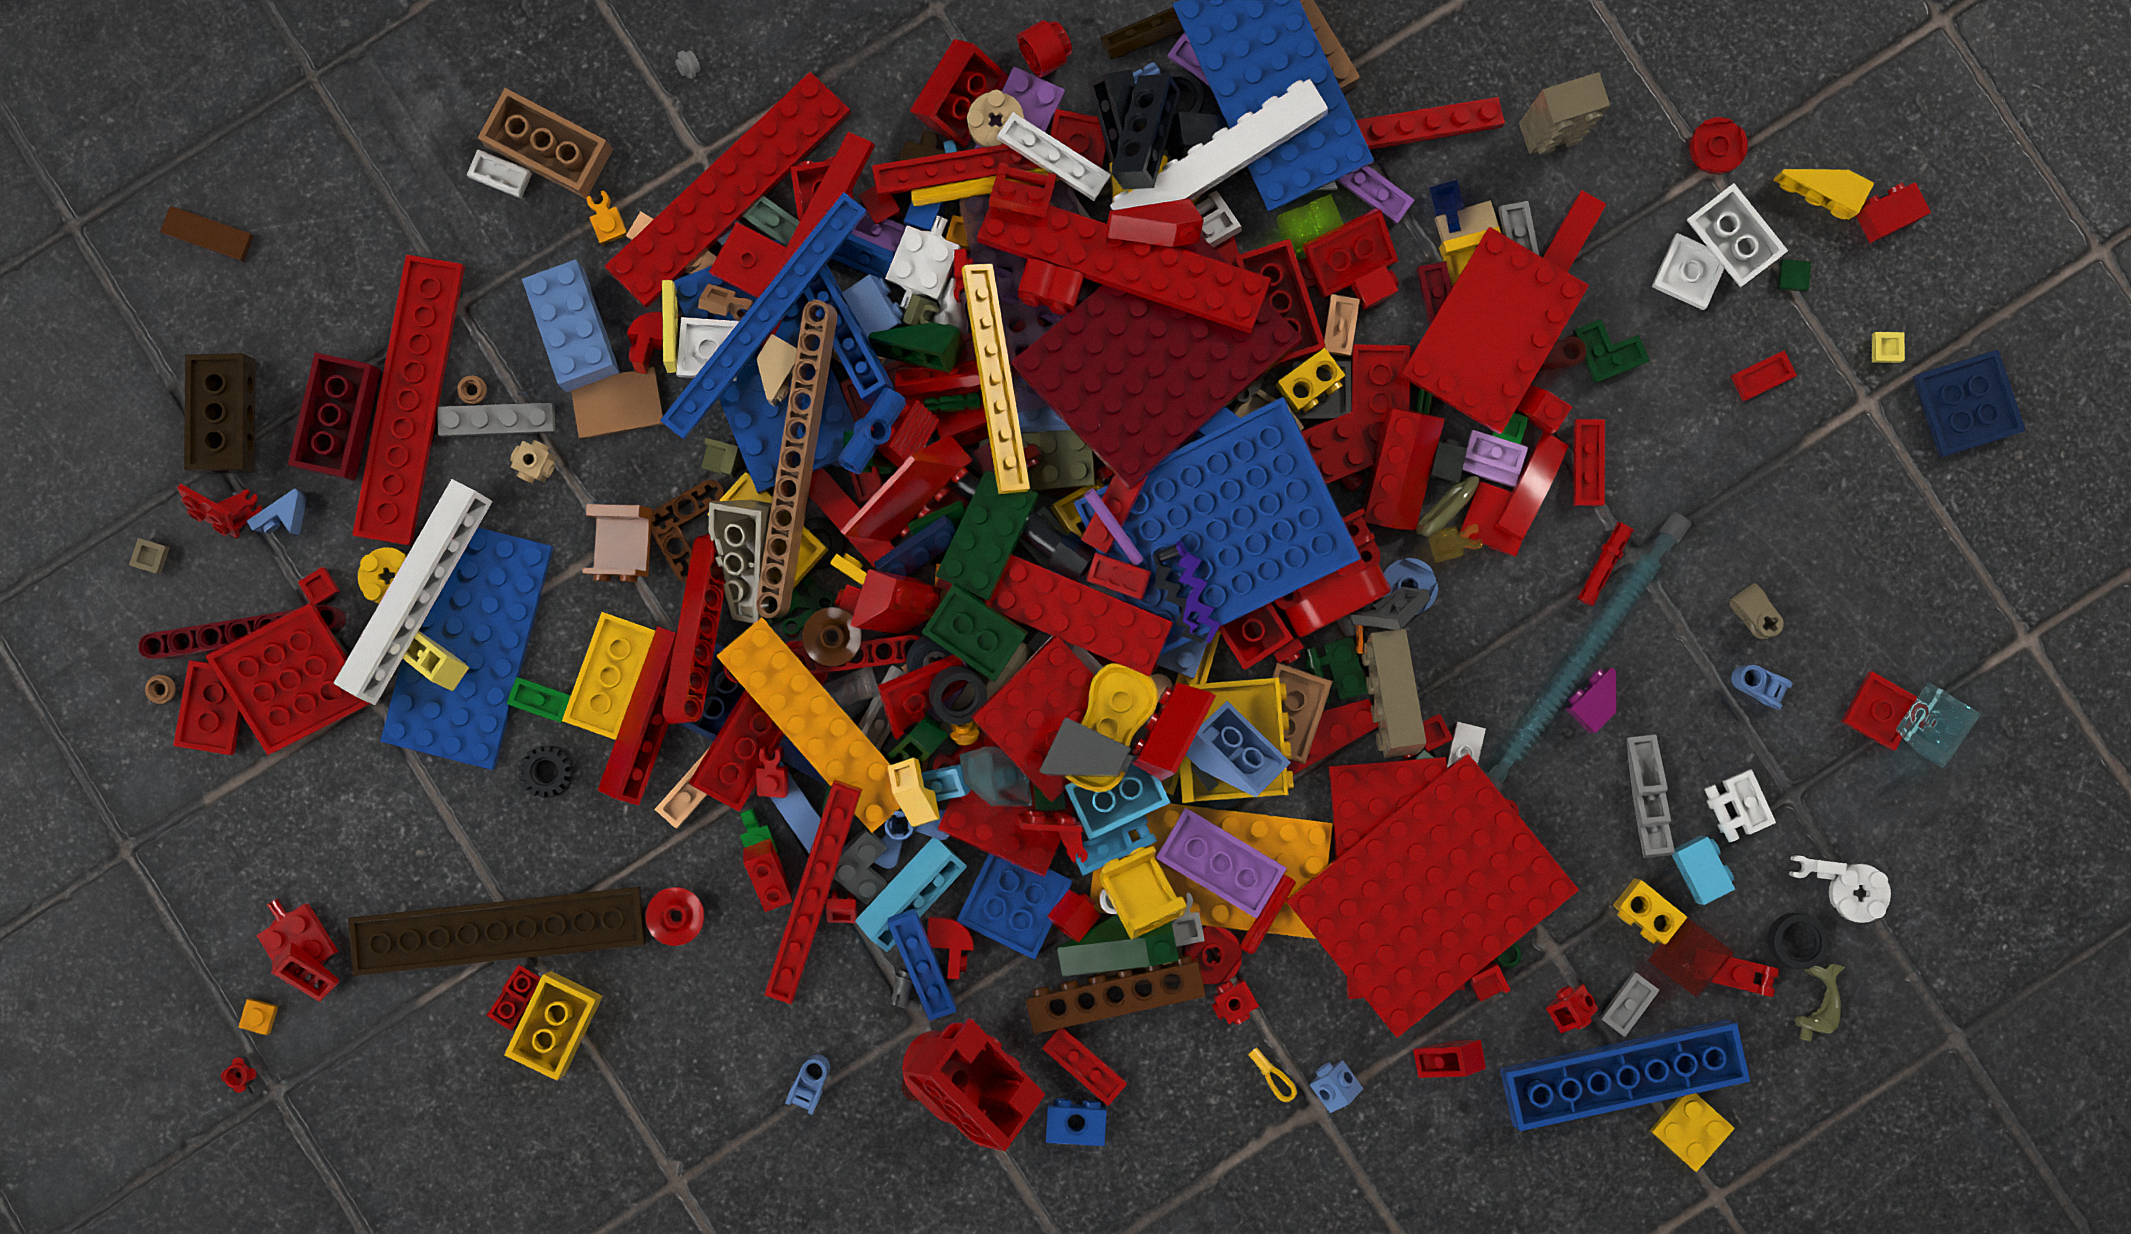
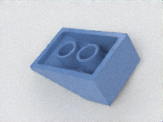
[1186,701,1291,797]

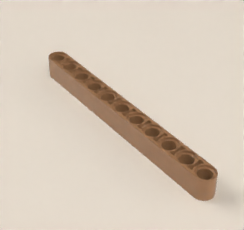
[756,300,837,618]

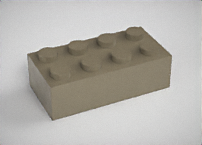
[1519,72,1610,155]
[1361,628,1426,758]

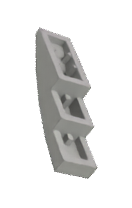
[1626,734,1675,858]

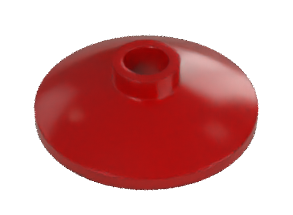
[646,887,705,946]

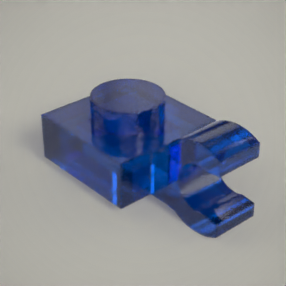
[1429,180,1464,233]

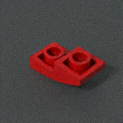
[486,964,541,1032]

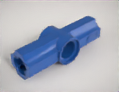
[838,388,907,474]

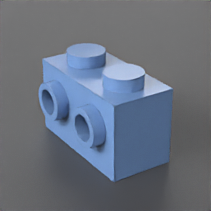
[842,274,907,339]

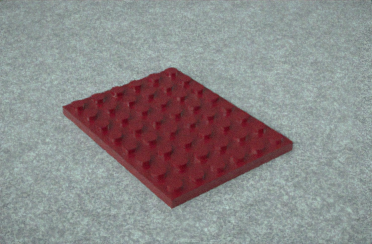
[1011,235,1303,490]

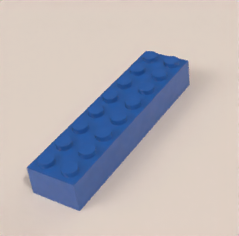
[1500,1019,1750,1131]

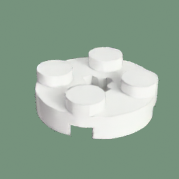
[1829,864,1891,923]

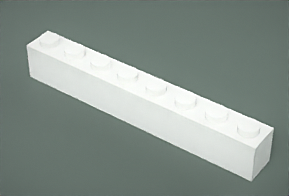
[1110,79,1328,210]
[334,479,493,705]

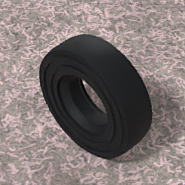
[804,517,845,569]

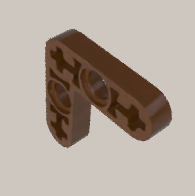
[651,480,725,584]

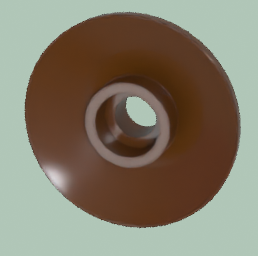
[802,607,862,666]

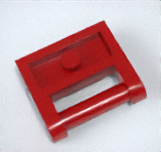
[989,162,1057,218]

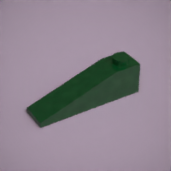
[1057,914,1179,976]

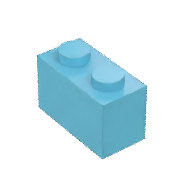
[1672,836,1735,905]

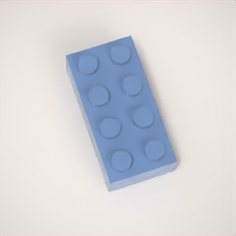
[522,259,620,393]

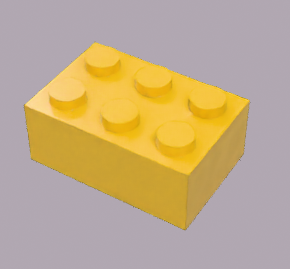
[504,971,603,1080]

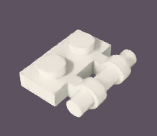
[1704,769,1776,842]

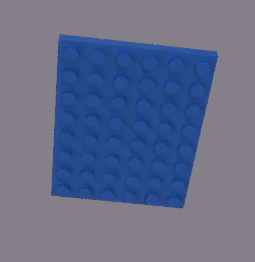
[1074,397,1362,656]

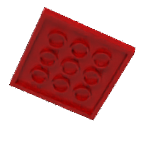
[205,601,371,755]
[971,635,1094,802]
[937,729,1074,877]

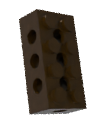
[184,353,255,474]

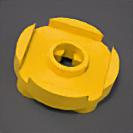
[358,547,407,604]

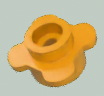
[950,720,979,745]

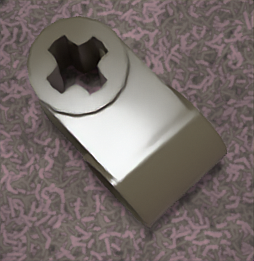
[1729,583,1784,639]

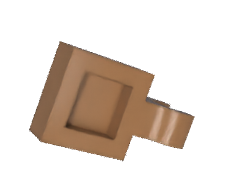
[698,284,753,321]

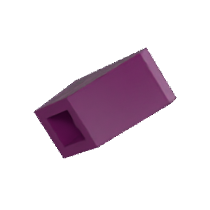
[1565,667,1616,733]

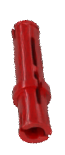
[1577,522,1634,607]

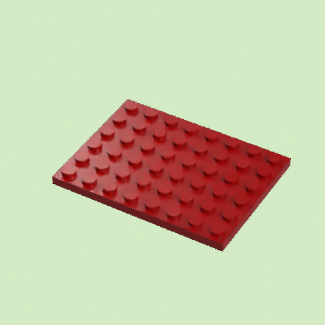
[1286,753,1579,1038]

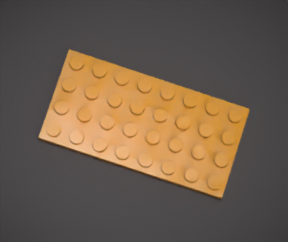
[1090,803,1333,939]

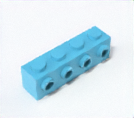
[855,837,967,952]

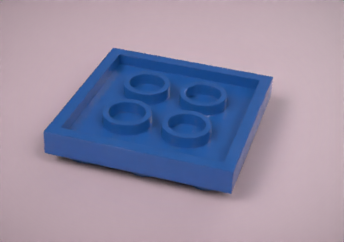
[957,854,1073,960]

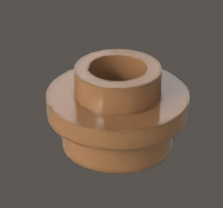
[457,375,487,405]
[145,675,176,704]

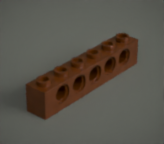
[1026,955,1206,1034]

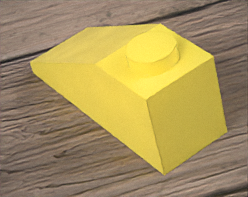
[402,631,469,691]

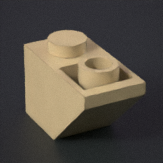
[756,334,797,407]

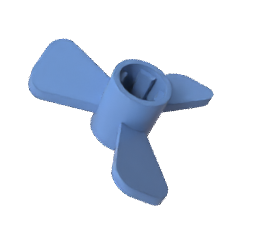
[874,808,949,869]

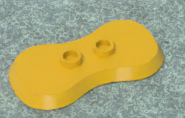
[1065,663,1158,792]

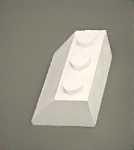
[1687,183,1788,288]

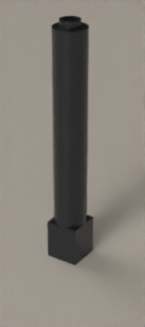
[925,438,1097,582]

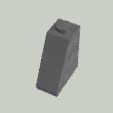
[1039,717,1134,777]

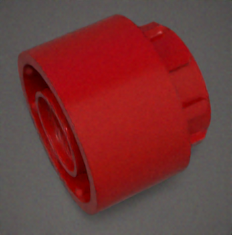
[1017,20,1072,78]

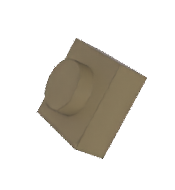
[129,538,170,575]

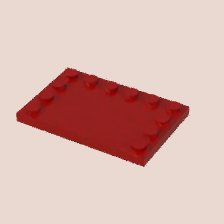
[1400,226,1589,435]

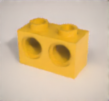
[1276,348,1346,413]
[1613,878,1687,945]

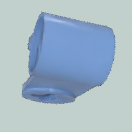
[1731,665,1793,710]
[785,1054,830,1115]

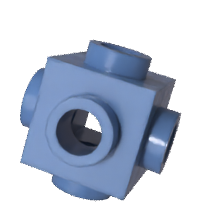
[1309,1060,1363,1113]

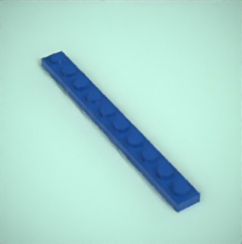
[660,192,867,440]

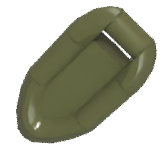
[1416,475,1479,537]

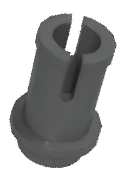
[889,968,913,1008]

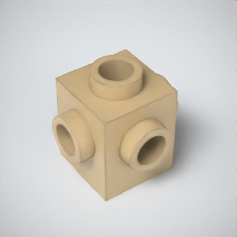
[510,440,557,484]

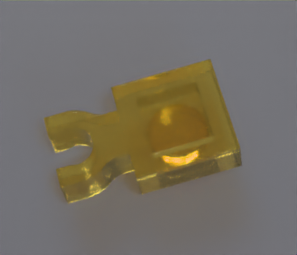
[1428,524,1483,563]

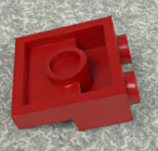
[790,156,854,223]

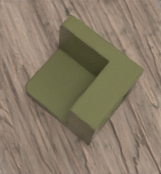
[701,438,741,478]

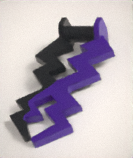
[1152,541,1221,643]

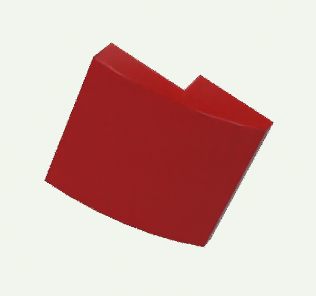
[1459,481,1523,557]

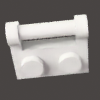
[1195,191,1242,247]

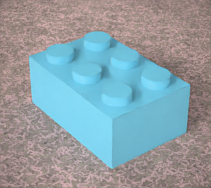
[1065,755,1170,840]

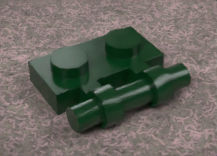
[1305,637,1368,704]

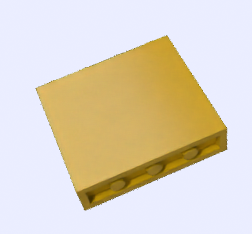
[1180,677,1294,803]

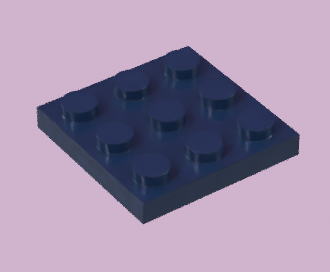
[1912,349,2026,458]

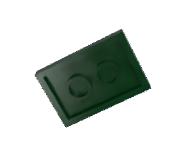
[921,583,1028,682]

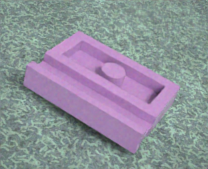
[1462,430,1528,488]

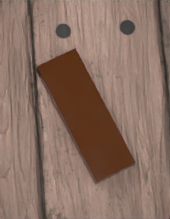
[160,206,254,262]

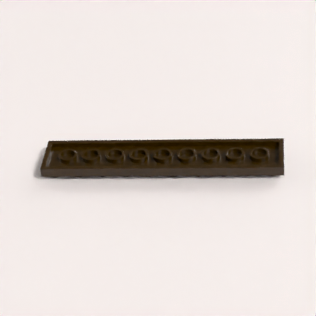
[348,886,646,976]

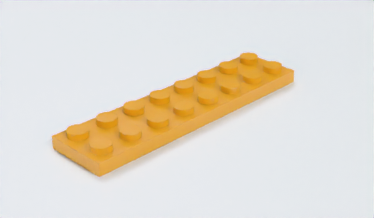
[716,617,901,833]

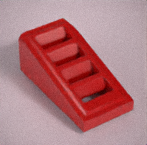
[271,942,339,1002]

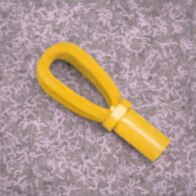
[1248,1047,1297,1102]

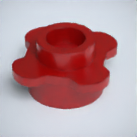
[221,1057,257,1093]

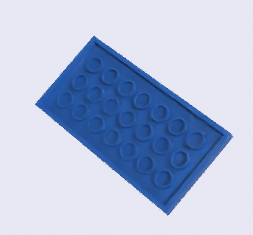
[1172,0,1374,213]
[673,239,855,494]
[380,528,554,770]

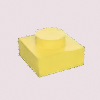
[1872,332,1905,363]

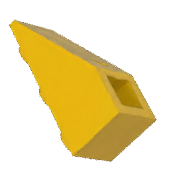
[1773,169,1874,220]

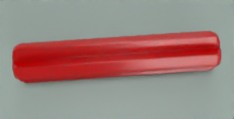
[1240,874,1296,954]

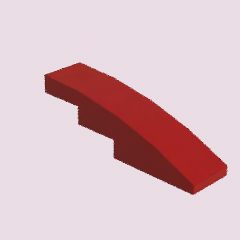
[1495,431,1569,540]

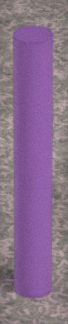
[1084,488,1144,565]

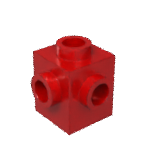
[1211,978,1259,1025]
[1546,984,1599,1033]

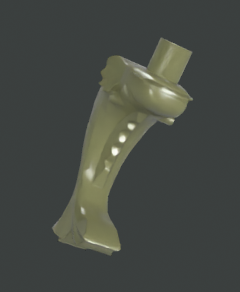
[1794,964,1845,1042]

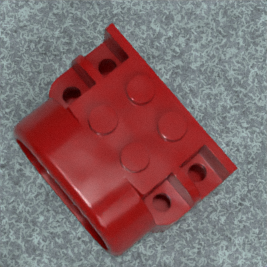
[1271,508,1391,637]
[902,1018,1045,1152]

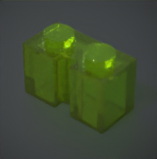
[1275,194,1343,254]

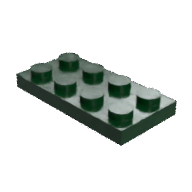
[936,470,1040,601]

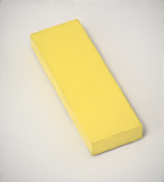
[662,280,678,373]

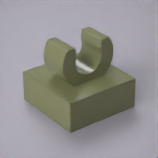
[902,294,941,325]

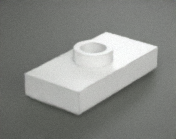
[467,150,532,199]
[1446,722,1486,768]

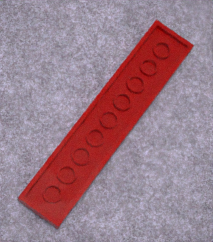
[604,72,851,308]
[977,205,1271,334]
[352,254,465,546]

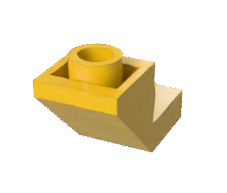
[888,758,940,827]

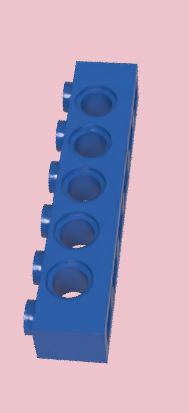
[804,264,896,407]

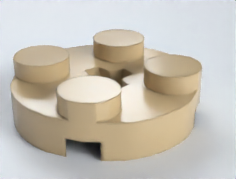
[967,90,1024,148]

